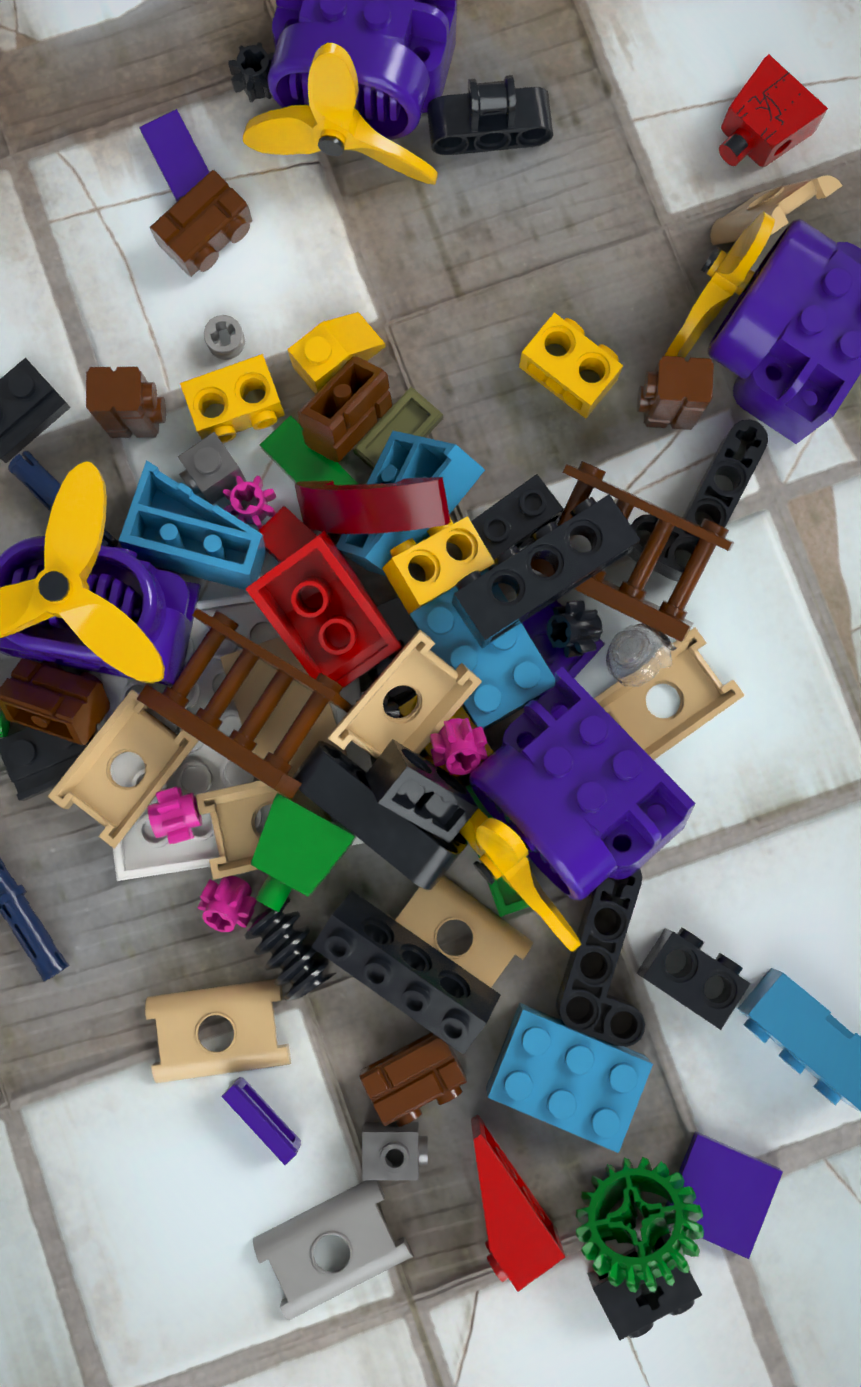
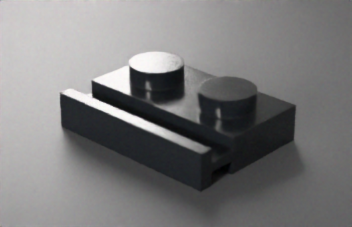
[0,357,71,463]
[0,727,94,801]

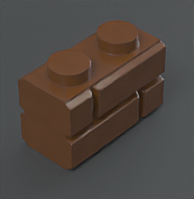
[149,170,253,277]
[297,356,392,462]
[637,356,714,430]
[86,367,166,438]
[0,658,110,745]
[359,1032,467,1127]

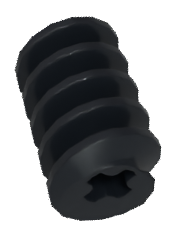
[244,896,337,1002]

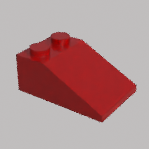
[245,531,401,688]
[471,1114,565,1292]

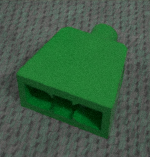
[251,793,356,912]

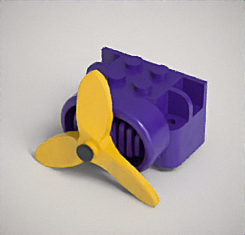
[243,0,457,185]
[664,211,861,444]
[0,461,201,687]
[459,667,696,952]

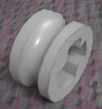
[204,315,245,360]

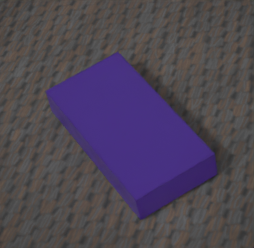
[139,109,209,202]
[221,1077,301,1165]

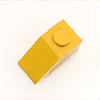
[287,312,386,394]

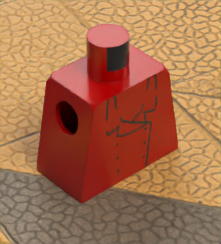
[719,54,828,167]

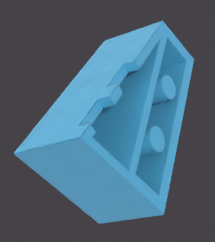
[336,431,485,577]
[119,460,267,590]
[737,968,861,1113]

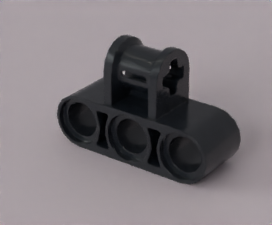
[427,75,553,155]

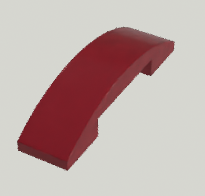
[294,477,451,534]

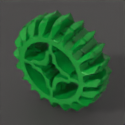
[576,1157,704,1293]

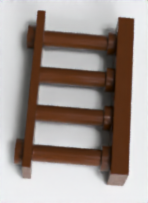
[531,461,734,642]
[137,608,352,799]

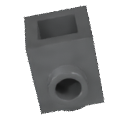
[178,432,246,505]
[362,1122,428,1180]

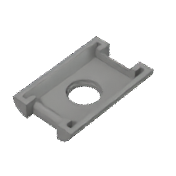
[253,1180,414,1320]

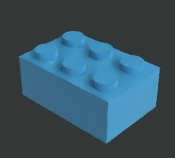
[410,568,555,731]
[486,1003,653,1153]

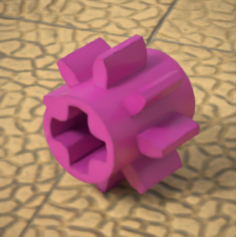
[223,475,276,529]
[430,718,488,775]
[148,786,202,844]
[198,876,257,932]

